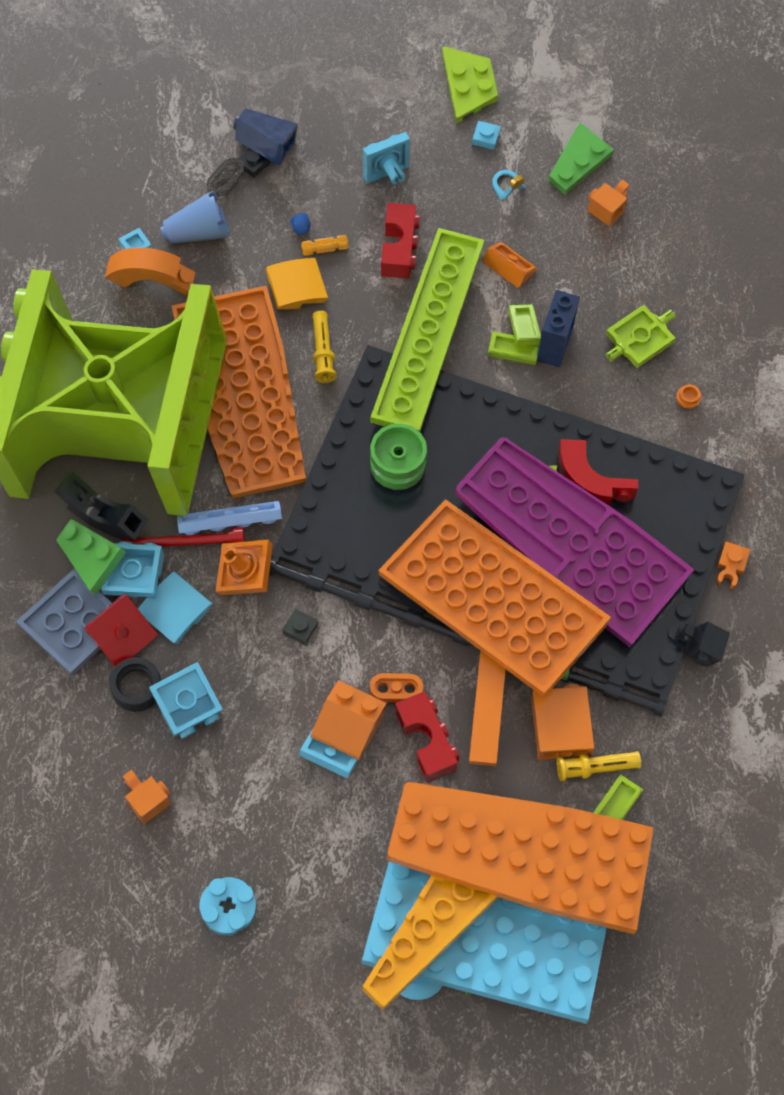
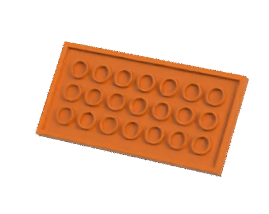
[378,499,611,697]

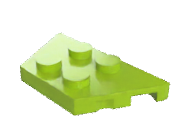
[442,47,498,123]

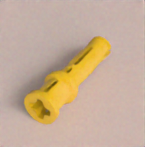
[312,311,337,383]
[557,751,641,782]

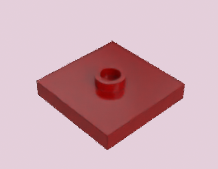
[83,594,158,667]

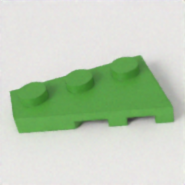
[56,519,126,595]

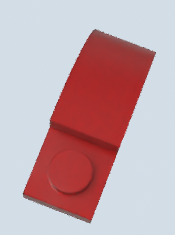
[558,439,638,506]

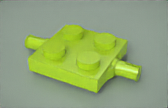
[606,305,676,368]

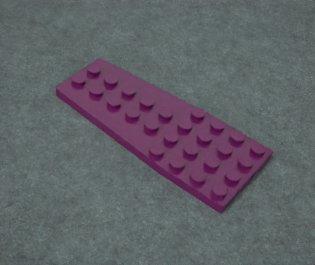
[455,438,694,647]

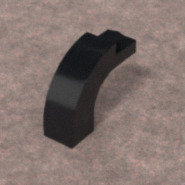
[54,472,148,541]

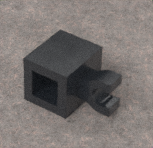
[675,622,730,667]

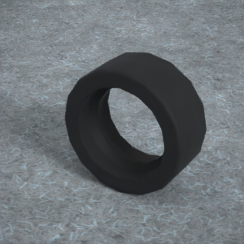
[109,657,161,712]

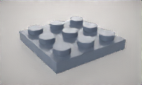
[16,569,112,676]

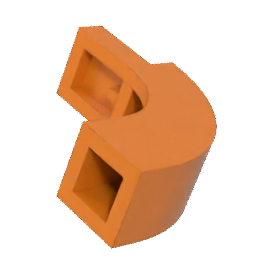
[105,247,196,296]

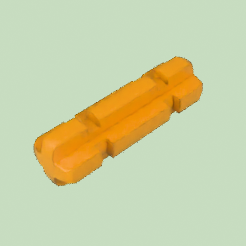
[301,235,349,256]

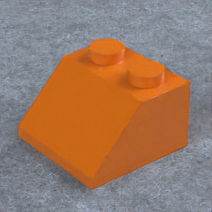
[310,680,387,760]

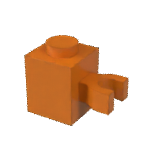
[588,179,630,227]
[123,770,171,825]

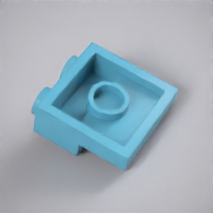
[101,541,165,598]
[149,662,223,739]

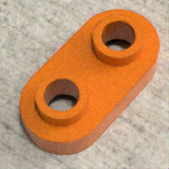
[370,673,423,702]

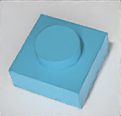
[472,121,501,150]
[119,228,152,249]

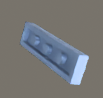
[177,501,282,535]

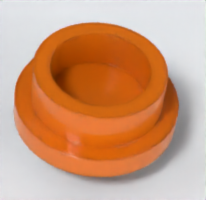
[676,384,702,409]

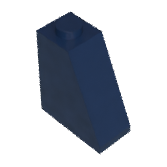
[233,108,298,165]

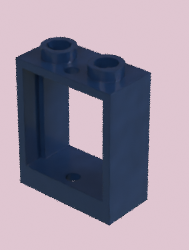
[537,290,580,368]

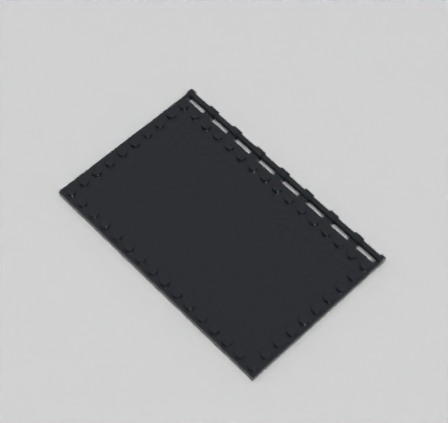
[269,345,745,717]

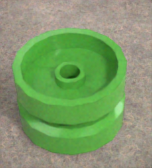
[370,424,427,490]

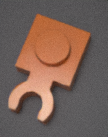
[716,542,750,590]

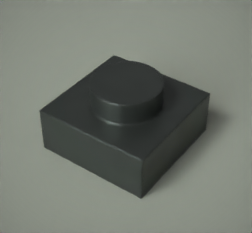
[282,608,318,645]

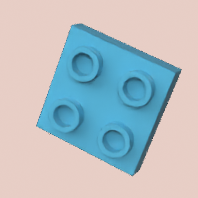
[363,132,410,185]

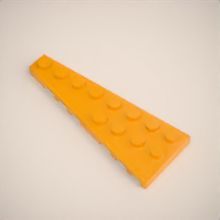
[362,875,499,1010]

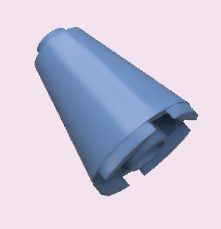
[160,191,230,244]

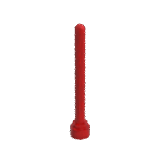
[121,527,245,547]

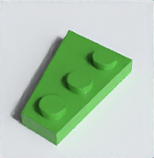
[548,123,614,195]

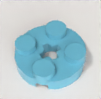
[199,877,256,936]

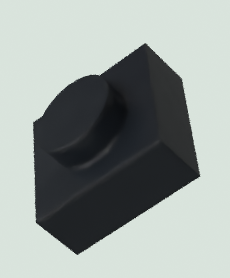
[237,148,270,178]

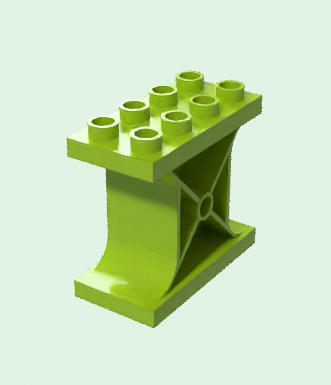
[0,269,227,516]

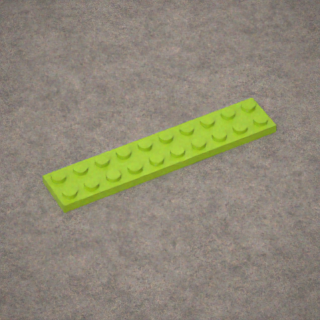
[370,228,484,432]

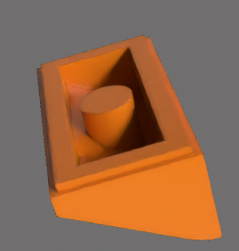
[482,242,537,288]

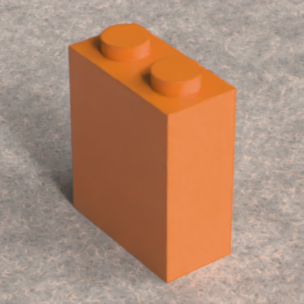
[531,684,594,760]

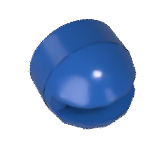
[290,213,311,235]

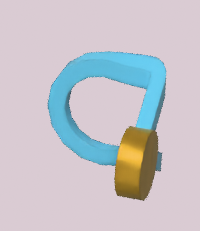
[492,170,526,200]

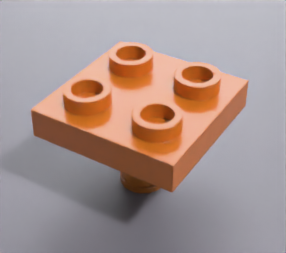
[215,540,273,596]

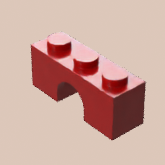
[381,203,420,279]
[395,691,460,783]

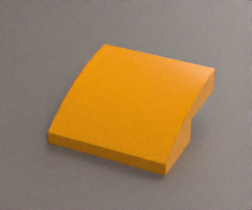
[265,258,328,310]

